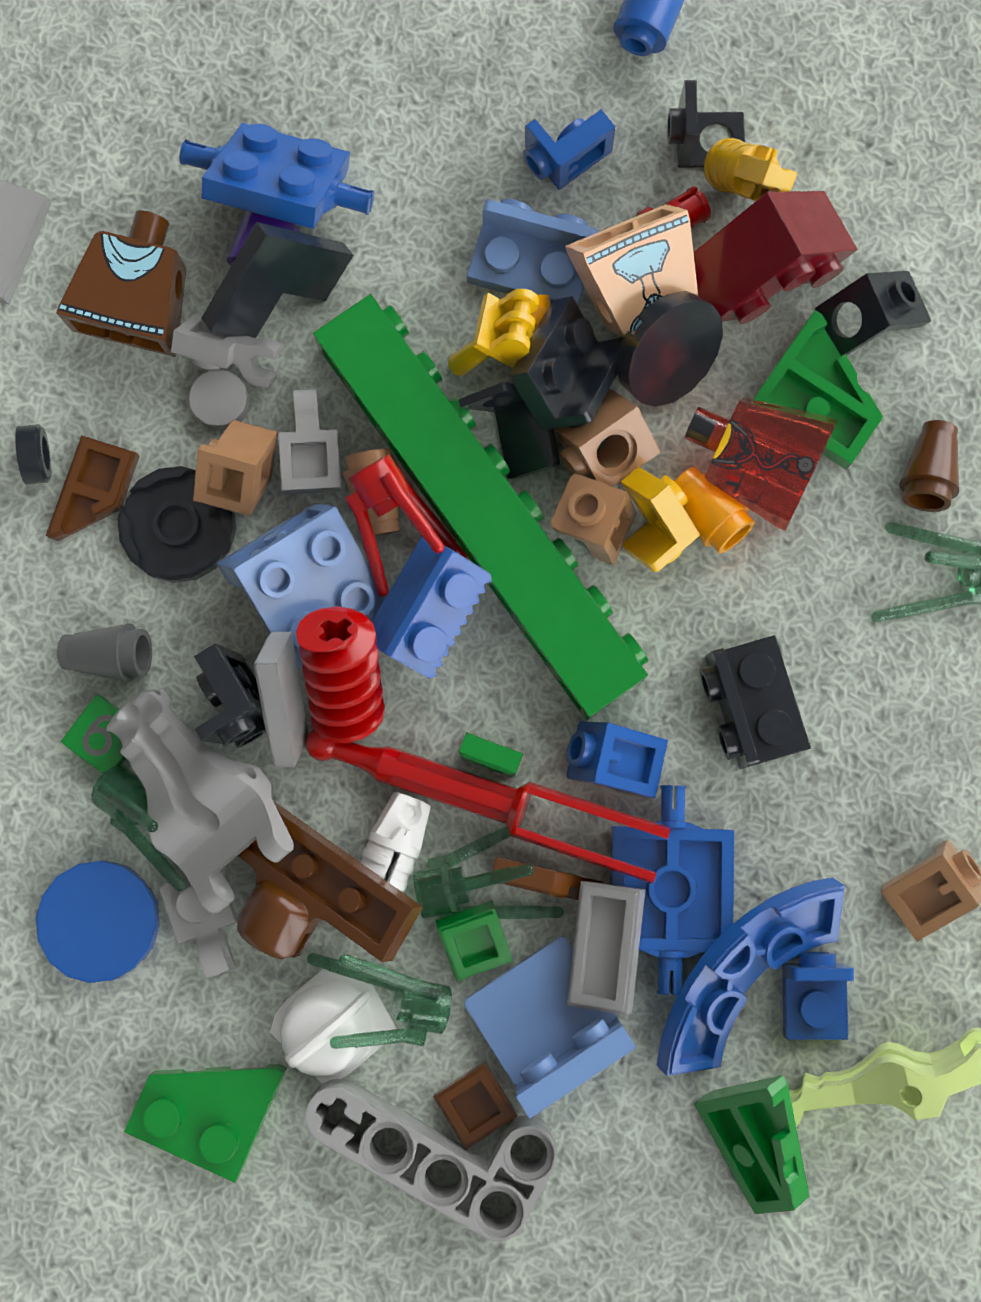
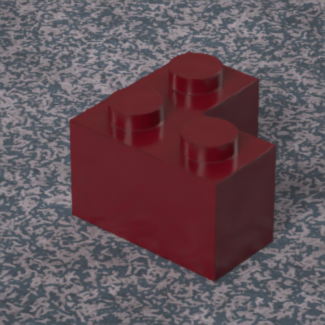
[693,191,858,324]

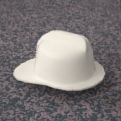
[270,956,397,1084]

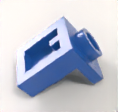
[523,109,616,190]
[566,721,668,798]
[782,952,854,1040]

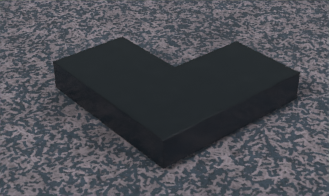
[201,222,354,338]

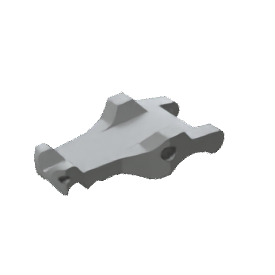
[106,689,294,913]

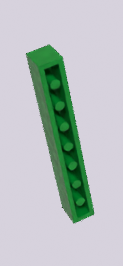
[313,294,648,721]

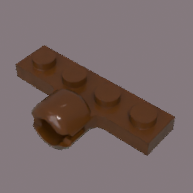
[237,801,423,962]

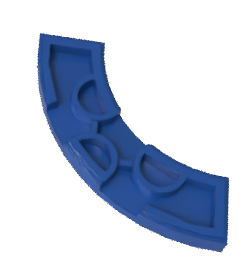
[657,877,845,1076]

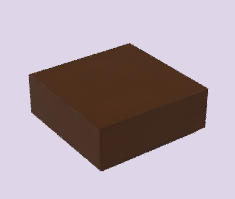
[433,1061,518,1150]

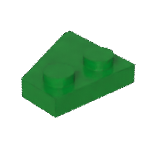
[750,310,883,470]
[124,1064,287,1183]
[694,1075,810,1214]

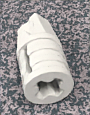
[360,792,431,892]

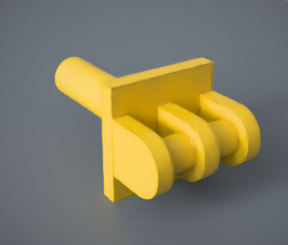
[448,289,539,376]

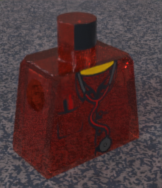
[684,397,837,531]

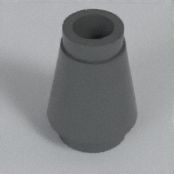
[57,623,152,682]

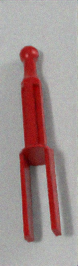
[305,730,671,884]

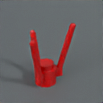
[345,454,467,597]

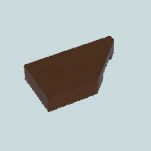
[45,435,140,541]
[491,856,603,901]

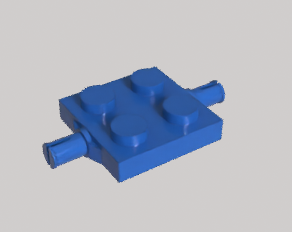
[179,123,375,229]
[610,785,734,995]

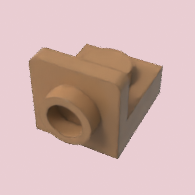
[551,474,637,566]
[881,839,981,942]

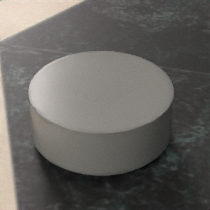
[189,369,250,430]

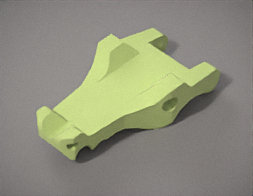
[789,1027,981,1126]

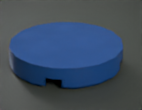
[36,860,160,983]

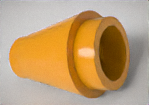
[674,466,755,554]

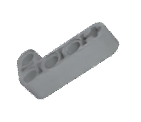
[305,1078,557,1242]

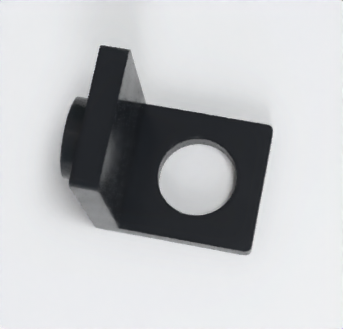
[667,80,745,168]
[815,271,931,356]
[458,382,560,479]

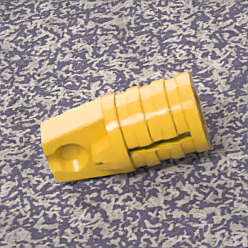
[704,138,797,201]

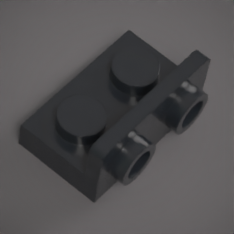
[508,296,624,430]
[700,635,811,769]
[194,643,266,748]

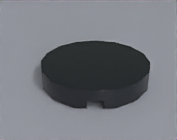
[616,291,723,407]
[117,466,236,583]

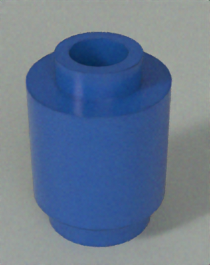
[613,0,684,56]

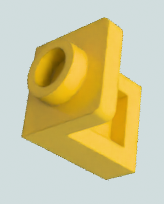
[621,466,700,572]

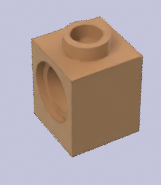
[554,389,661,486]

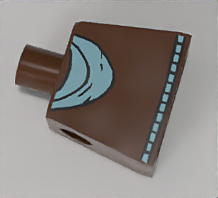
[56,210,187,357]

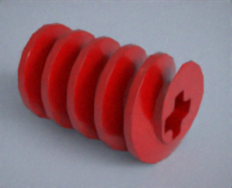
[296,606,385,743]

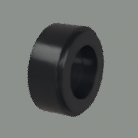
[15,424,52,485]

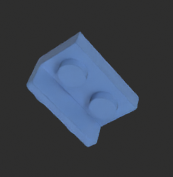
[467,199,598,306]

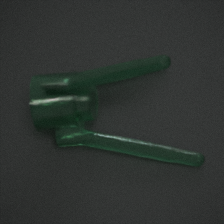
[871,522,981,622]
[91,765,187,892]
[413,826,564,919]
[307,953,452,1049]

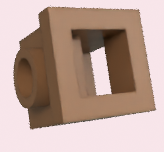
[193,420,278,516]

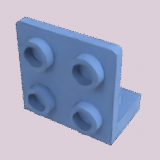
[216,503,386,669]
[464,936,637,1118]

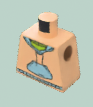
[565,204,698,337]

